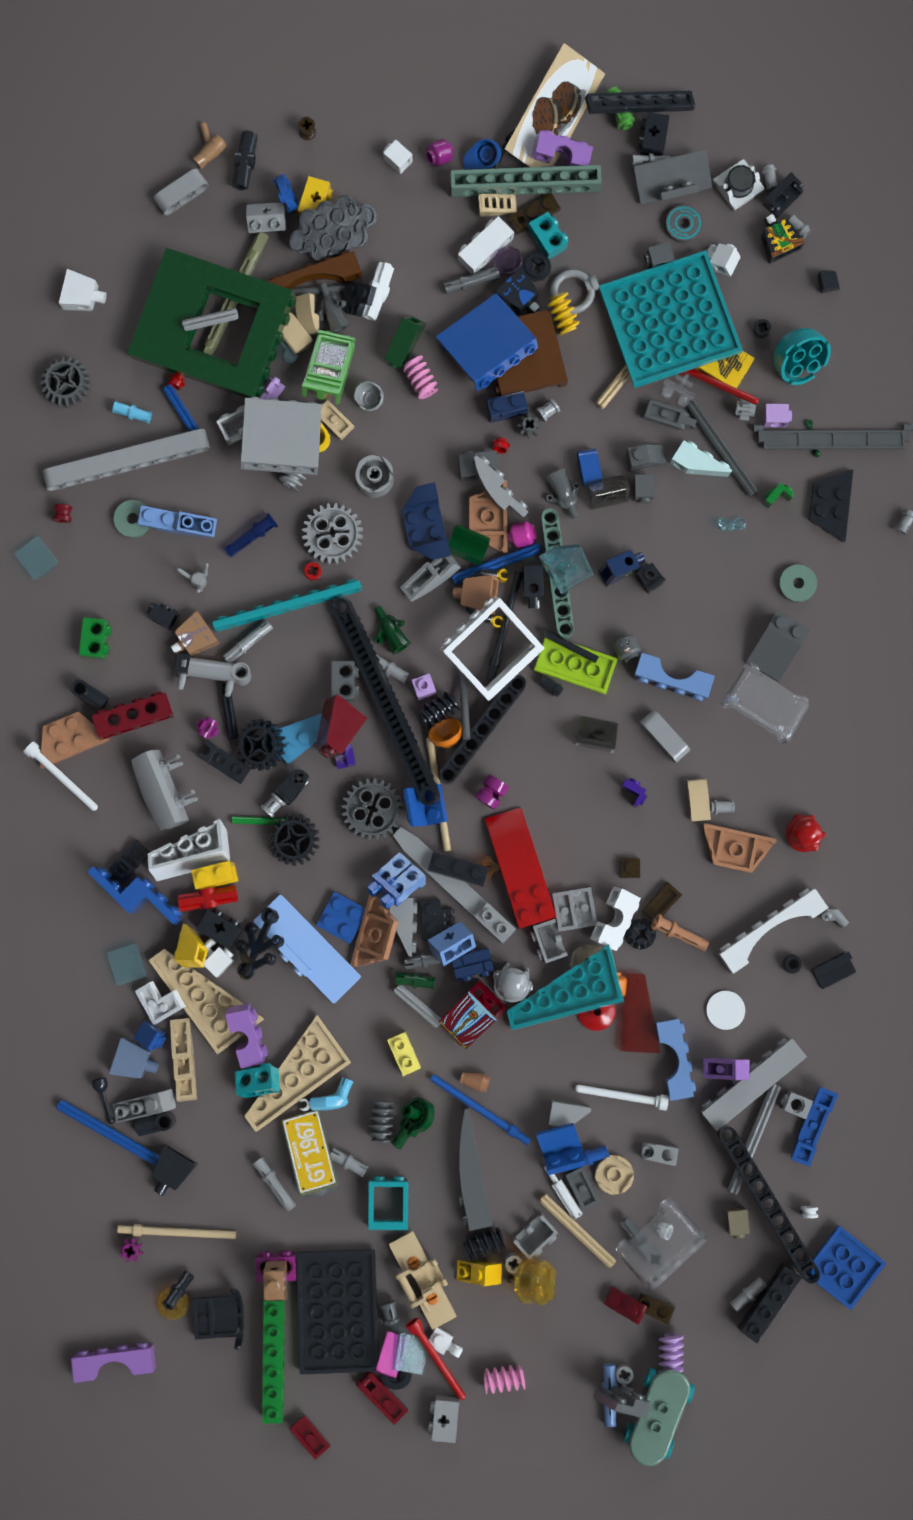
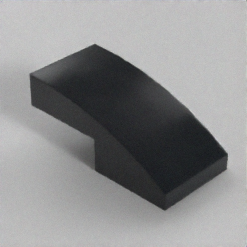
[108,840,150,883]

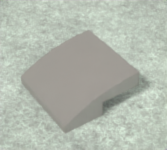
[552,887,598,932]

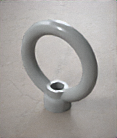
[550,270,600,314]

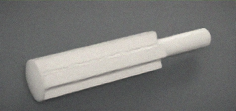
[544,1166,583,1220]

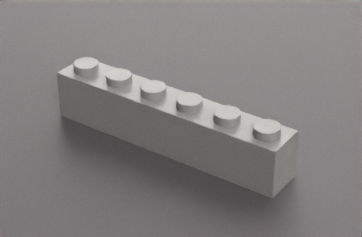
[700,1037,807,1131]

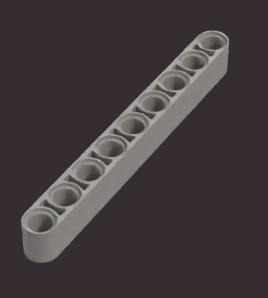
[42,429,210,491]

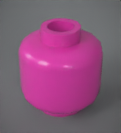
[507,521,537,548]

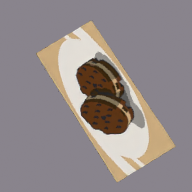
[505,43,605,167]

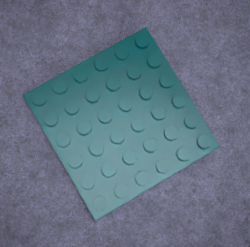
[599,250,743,388]

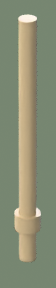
[117,1224,236,1239]

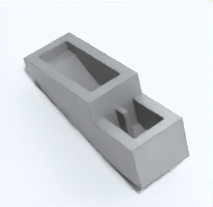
[400,555,461,602]

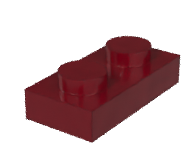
[604,1286,648,1324]
[290,1414,331,1460]

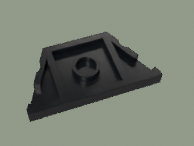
[809,470,853,542]

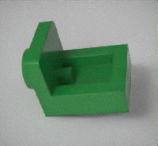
[763,483,795,509]

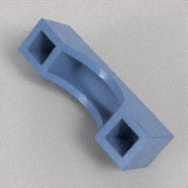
[633,653,715,701]
[654,1018,696,1101]

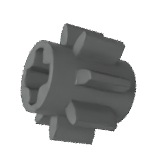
[517,414,541,439]

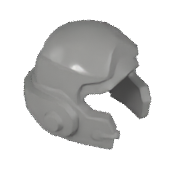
[492,962,533,1002]

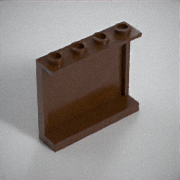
[495,309,568,397]

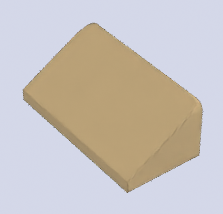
[282,313,313,354]

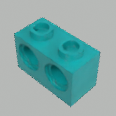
[528,212,568,260]
[235,1063,280,1098]

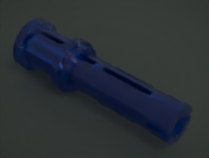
[224,513,279,558]

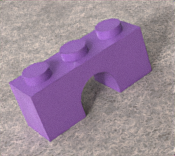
[531,130,593,166]
[225,1003,268,1069]

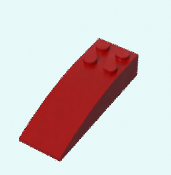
[485,808,556,929]

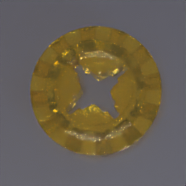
[157,1288,189,1320]

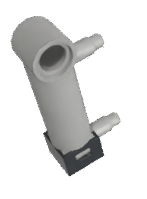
[174,653,251,697]

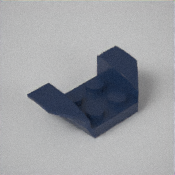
[402,482,451,560]

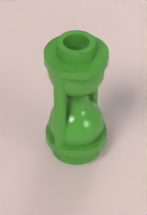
[605,87,635,130]

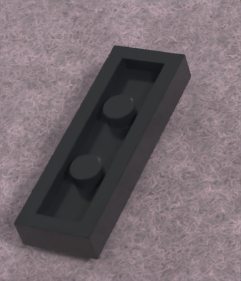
[428,852,489,887]

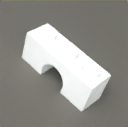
[590,886,641,951]

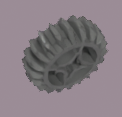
[40,356,92,408]

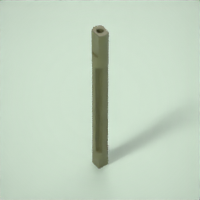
[201,232,269,355]

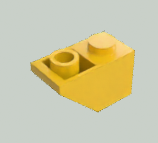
[174,924,208,968]
[456,1260,502,1286]

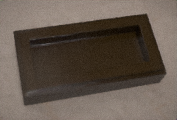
[642,882,682,920]

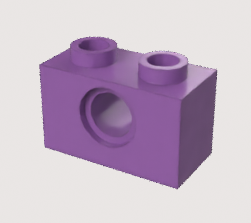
[703,1058,749,1080]

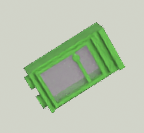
[302,330,355,405]

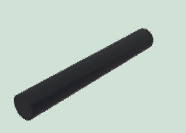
[545,631,599,663]

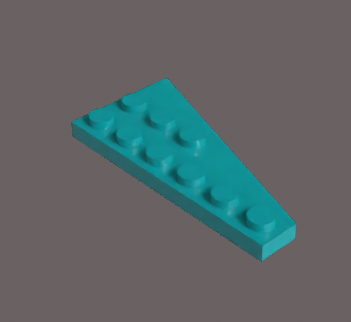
[507,944,624,1030]

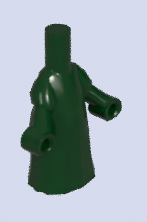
[374,606,411,655]

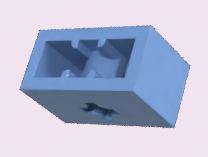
[428,921,476,966]

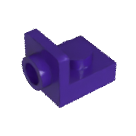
[335,744,356,769]

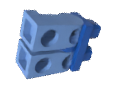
[367,852,426,909]

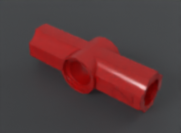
[178,885,238,912]

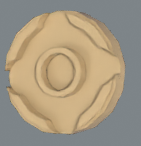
[595,1155,634,1195]

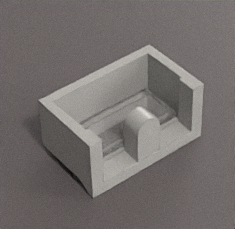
[530,919,568,963]
[513,1213,558,1260]

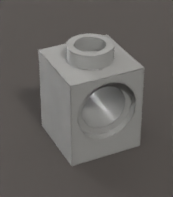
[780,1091,813,1119]

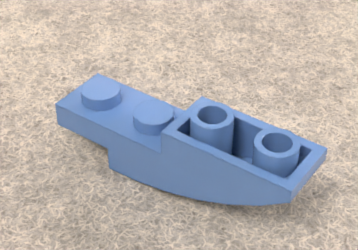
[137,505,217,538]

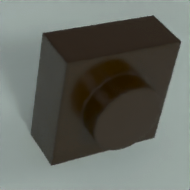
[620,858,640,878]

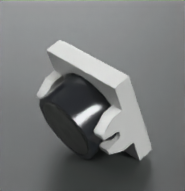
[712,159,765,211]

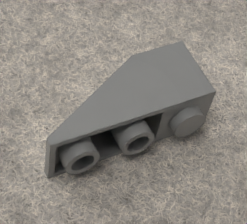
[390,898,417,957]
[112,1089,176,1123]

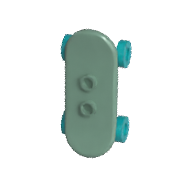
[622,1367,695,1466]

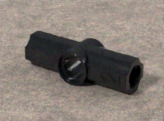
[232,130,258,191]

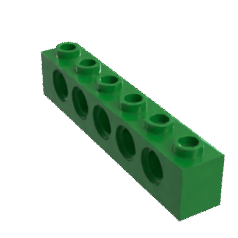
[262,1300,285,1424]

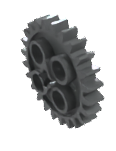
[341,778,404,841]

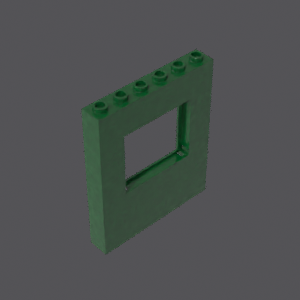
[127,247,297,398]

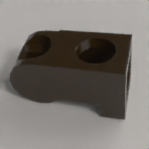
[638,1293,675,1325]

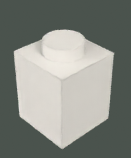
[383,140,413,175]

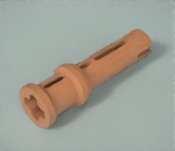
[651,914,709,952]

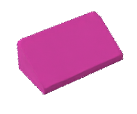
[376,1331,408,1378]

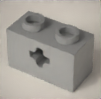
[246,202,286,233]
[428,1395,459,1443]

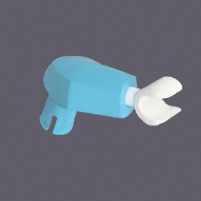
[299,1077,353,1112]

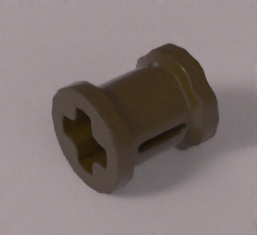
[298,117,316,140]

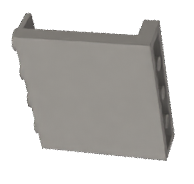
[241,397,322,475]

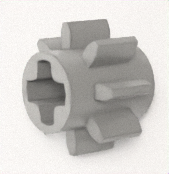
[735,399,756,421]

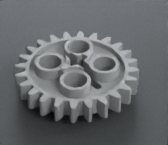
[302,503,364,565]

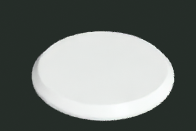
[707,991,745,1030]

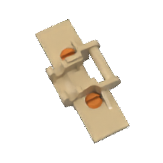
[389,1231,457,1330]

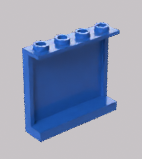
[436,293,538,391]

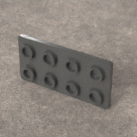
[633,150,712,204]

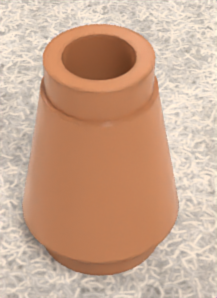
[460,1072,490,1093]

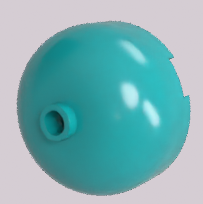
[773,328,831,385]

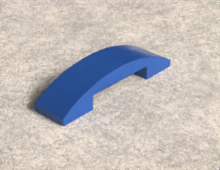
[791,1087,839,1167]

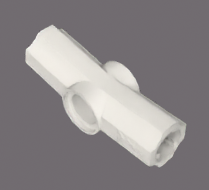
[362,262,394,321]

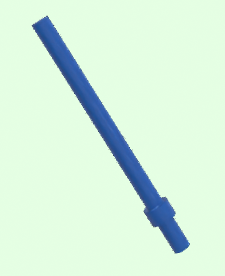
[430,1074,531,1145]

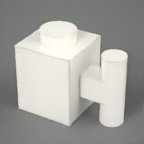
[707,243,740,276]
[204,938,235,978]

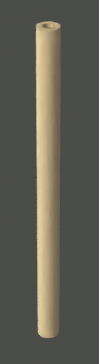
[426,738,451,852]

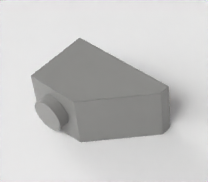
[548,1100,591,1128]

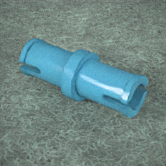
[112,401,152,424]

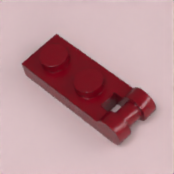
[356,1372,408,1425]

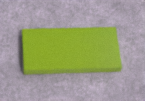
[533,638,618,695]

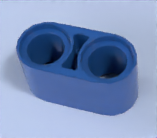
[577,448,603,487]

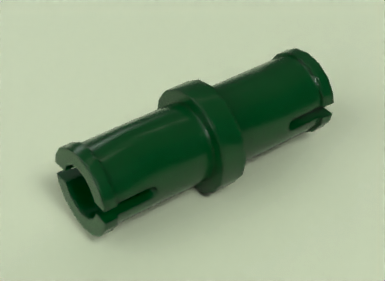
[395,972,435,989]

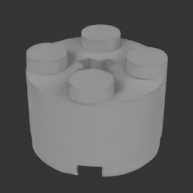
[355,455,394,498]

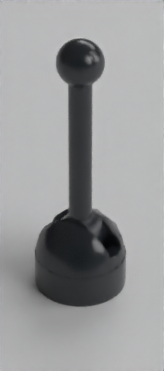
[91,1077,115,1124]

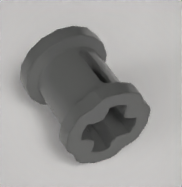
[379,1300,401,1326]

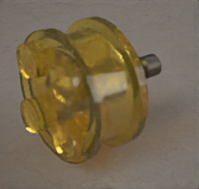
[507,1259,557,1305]

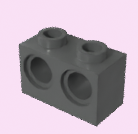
[331,661,359,702]

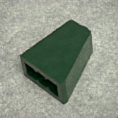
[384,315,427,369]

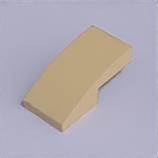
[295,293,319,336]
[687,779,711,821]

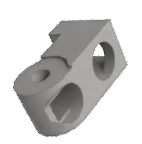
[640,1142,679,1166]

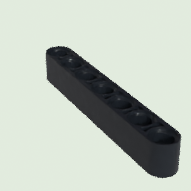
[439,675,526,785]

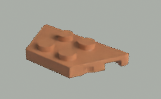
[469,480,507,554]
[40,712,110,769]
[703,823,777,873]
[350,894,398,967]

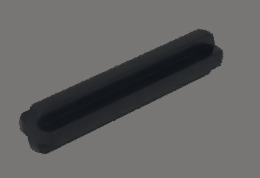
[220,683,238,740]

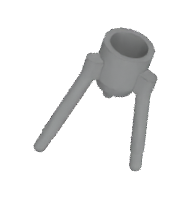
[177,563,209,593]

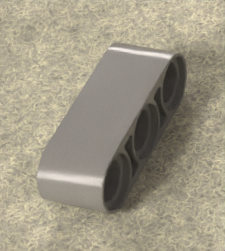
[154,169,209,215]
[639,709,690,763]

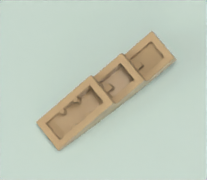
[170,1018,197,1102]

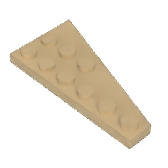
[149,949,265,1054]
[245,1015,351,1132]

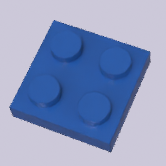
[316,892,366,944]

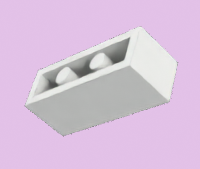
[458,216,514,274]

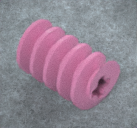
[403,355,438,399]
[484,1364,525,1395]

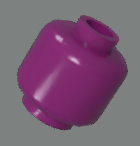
[425,139,454,167]

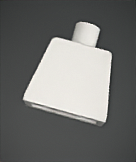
[59,269,106,311]

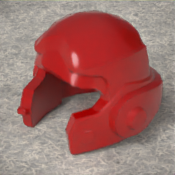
[785,814,826,853]

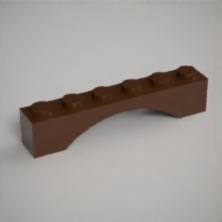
[255,251,362,313]

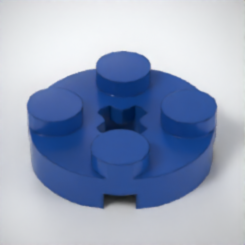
[273,174,299,213]

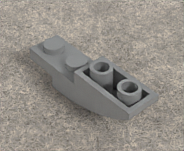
[473,455,528,518]

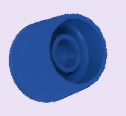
[463,138,501,170]

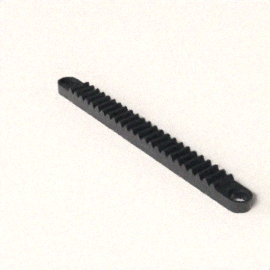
[332,598,440,806]

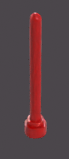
[678,369,759,405]
[405,1317,466,1400]

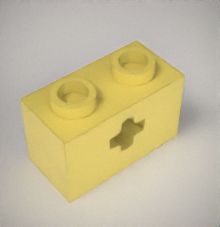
[387,1031,421,1076]

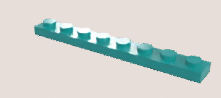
[212,579,362,632]

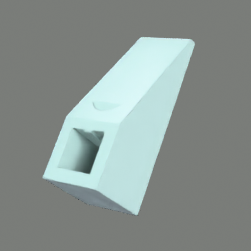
[670,440,732,477]

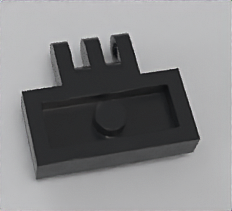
[342,281,377,317]
[421,900,455,940]

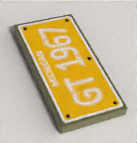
[281,1110,338,1197]

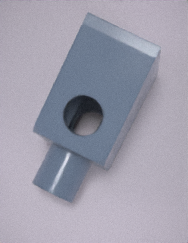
[109,1037,159,1079]

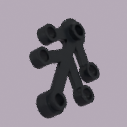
[236,907,284,980]

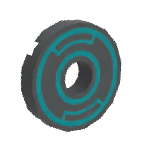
[665,205,703,243]

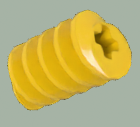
[547,292,580,335]

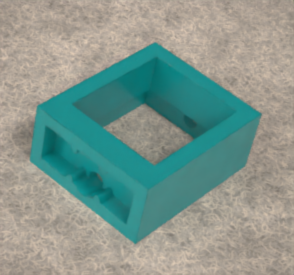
[368,1176,409,1230]

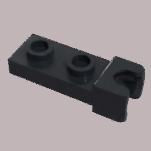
[196,740,251,784]

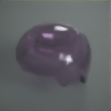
[495,246,523,275]

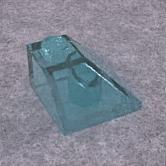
[539,545,593,594]

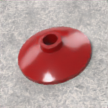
[577,1004,616,1031]

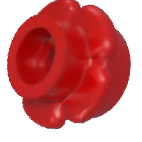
[168,373,186,390]
[492,437,510,454]

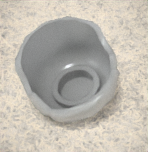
[354,381,384,411]

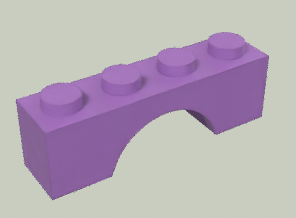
[71,1342,156,1383]

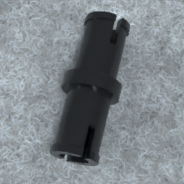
[162,1270,194,1310]

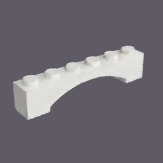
[717,888,828,974]

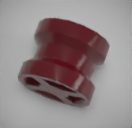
[52,504,72,523]

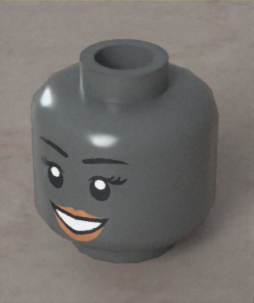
[613,633,641,663]

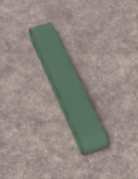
[541,508,574,640]

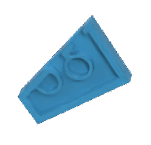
[271,714,322,765]

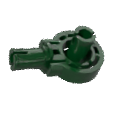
[391,1097,435,1149]

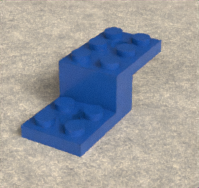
[88,866,183,925]

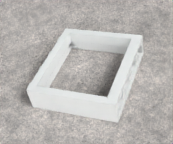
[440,596,544,701]

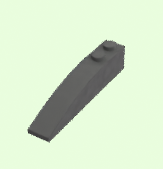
[459,1107,493,1231]

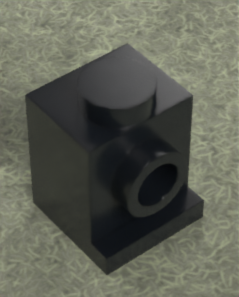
[635,562,666,594]
[147,603,179,630]

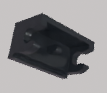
[763,172,804,218]

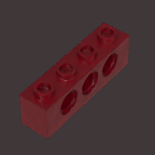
[92,691,174,741]

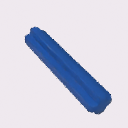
[163,384,199,432]

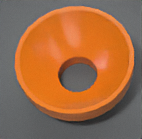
[428,718,462,748]

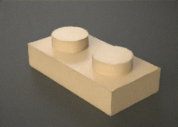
[321,400,355,441]

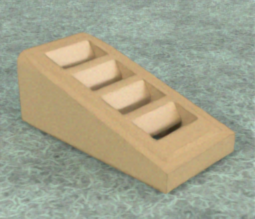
[478,194,517,217]

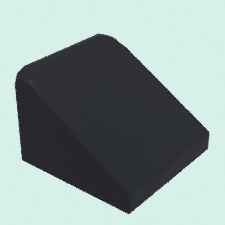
[817,271,840,293]

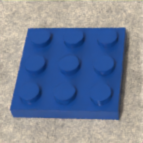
[805,1225,886,1310]

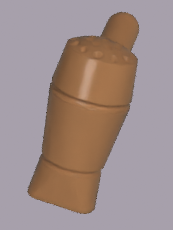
[193,122,226,169]

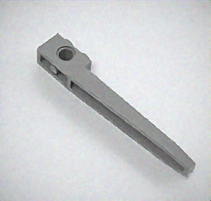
[393,827,516,944]

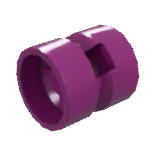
[474,774,510,810]

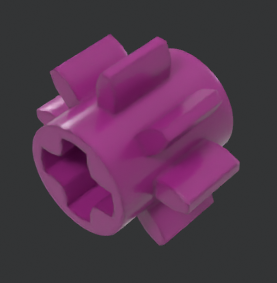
[195,716,220,740]
[119,1237,144,1263]

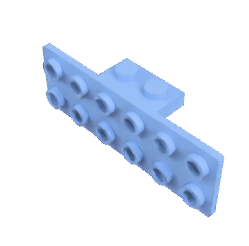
[254,895,361,1003]

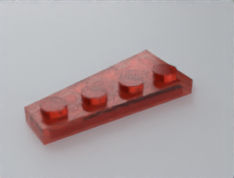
[621,973,660,1054]

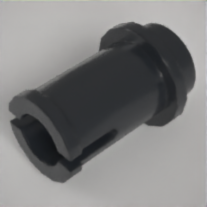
[538,675,564,697]

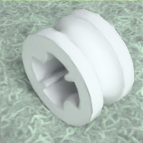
[800,1206,818,1218]

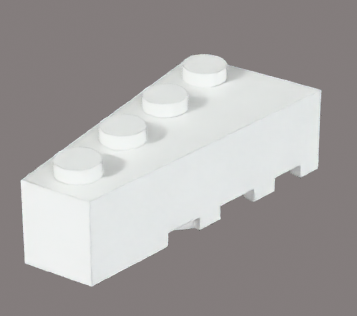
[148,819,230,881]

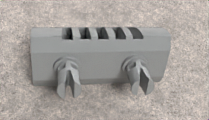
[131,750,198,830]

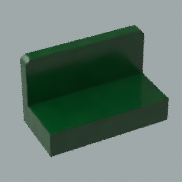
[448,524,491,566]

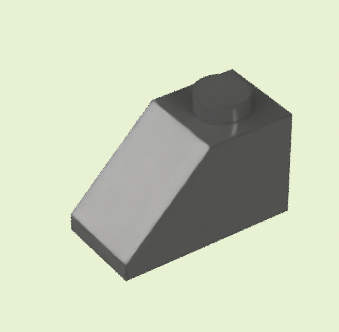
[626,444,667,472]

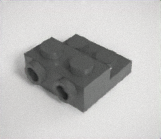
[593,1385,651,1419]

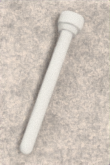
[23,741,98,811]
[575,1085,669,1111]

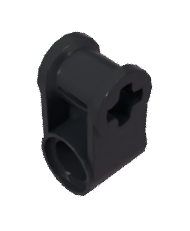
[274,769,309,806]

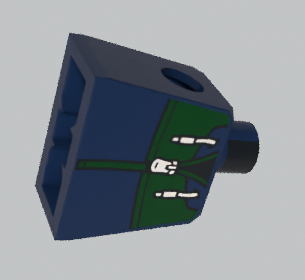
[598,550,645,587]

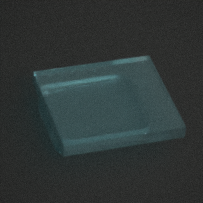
[14,536,59,581]
[107,943,147,986]
[393,1333,429,1375]

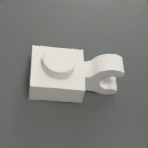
[429,1327,463,1357]

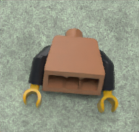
[453,569,508,628]

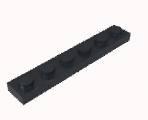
[585,91,696,114]

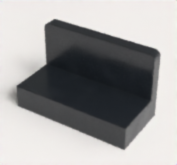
[811,951,856,989]

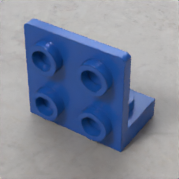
[403,784,448,827]
[536,1123,586,1176]

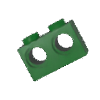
[79,617,112,660]

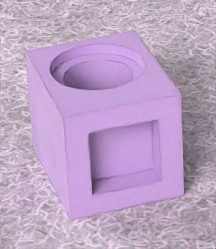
[763,404,792,428]
[412,673,436,701]

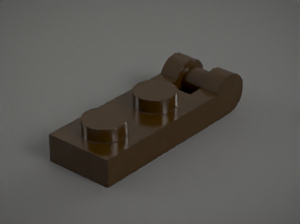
[507,193,561,235]

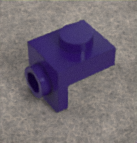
[621,778,647,808]

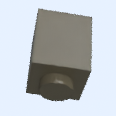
[725,1207,750,1238]

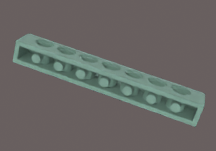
[451,165,602,197]

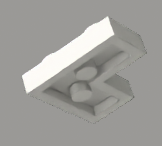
[135,981,186,1025]

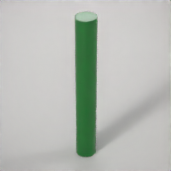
[232,816,290,825]

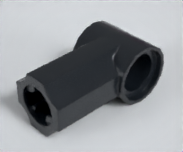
[71,680,110,711]
[135,1111,176,1137]

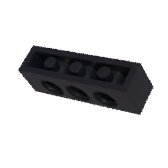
[737,1262,802,1344]

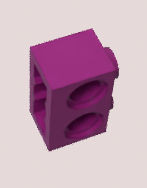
[255,1250,297,1283]

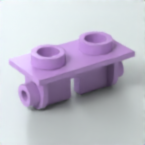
[258,376,286,400]

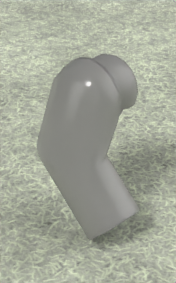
[821,908,849,928]

